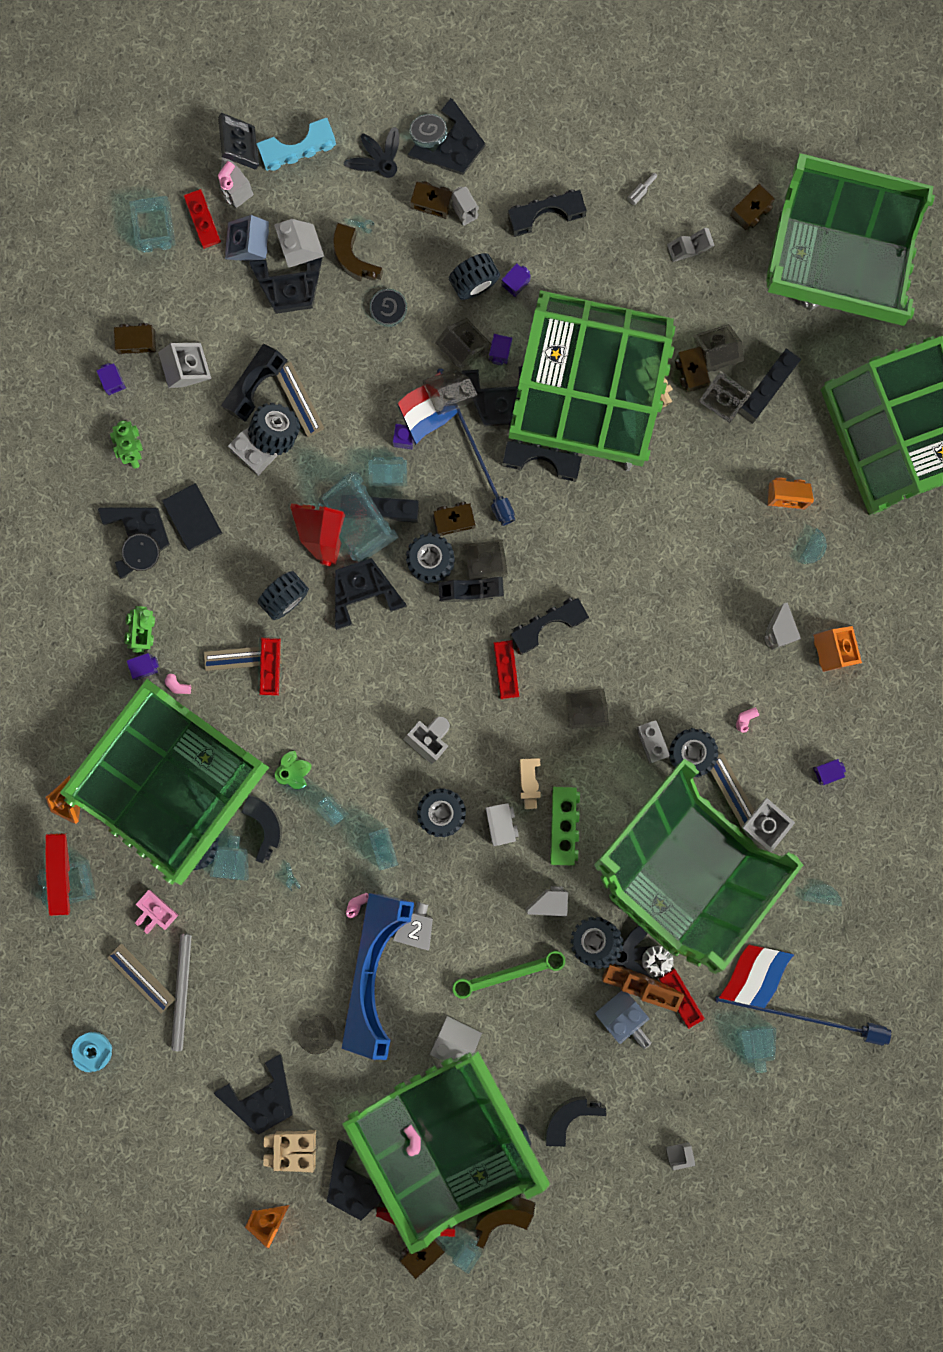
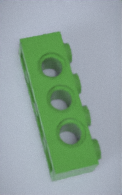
[550,787,580,865]

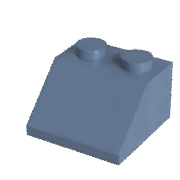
[225,215,269,261]
[595,991,650,1044]

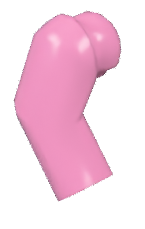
[218,161,235,190]
[165,674,191,694]
[736,707,759,733]
[346,893,369,918]
[403,1125,421,1156]

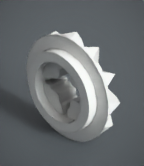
[642,946,673,977]

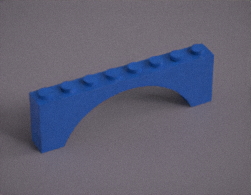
[342,893,414,1060]

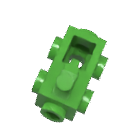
[110,421,143,469]
[124,606,155,653]

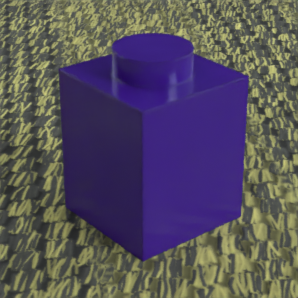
[501,263,531,297]
[489,334,512,365]
[96,363,126,395]
[393,424,414,450]
[127,653,159,680]
[813,759,846,785]

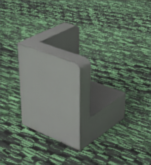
[666,1142,695,1170]

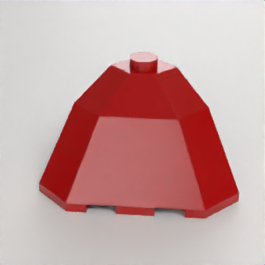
[290,503,345,567]

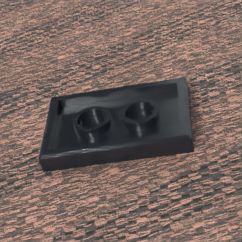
[218,113,259,170]
[162,483,223,551]

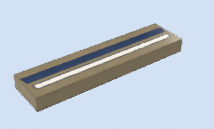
[277,361,324,437]
[204,647,282,671]
[710,753,755,830]
[107,944,175,1013]

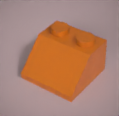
[767,478,814,509]
[813,626,862,672]

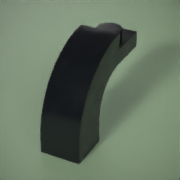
[241,795,282,864]
[545,1096,606,1147]

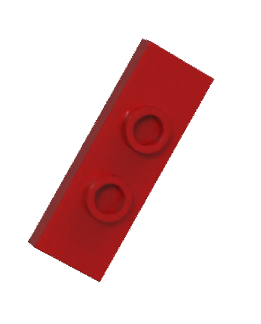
[184,189,221,249]

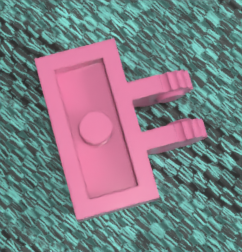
[135,890,178,934]

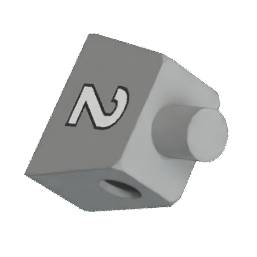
[393,902,433,951]

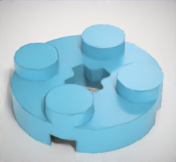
[71,1032,112,1072]

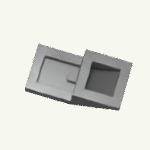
[667,228,714,262]

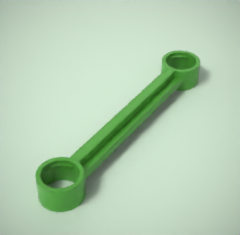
[453,950,565,999]

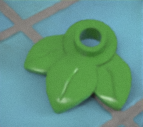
[274,751,312,789]

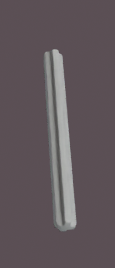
[171,934,192,1051]

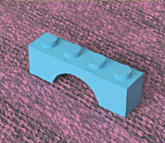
[257,118,336,171]

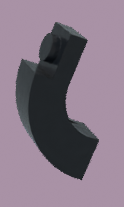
[438,577,504,602]

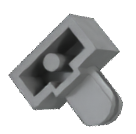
[403,717,450,765]

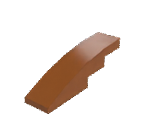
[602,963,684,1012]

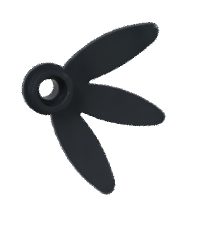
[344,127,399,178]
[614,925,657,979]

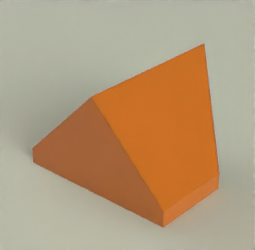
[45,775,80,824]
[245,1205,289,1248]

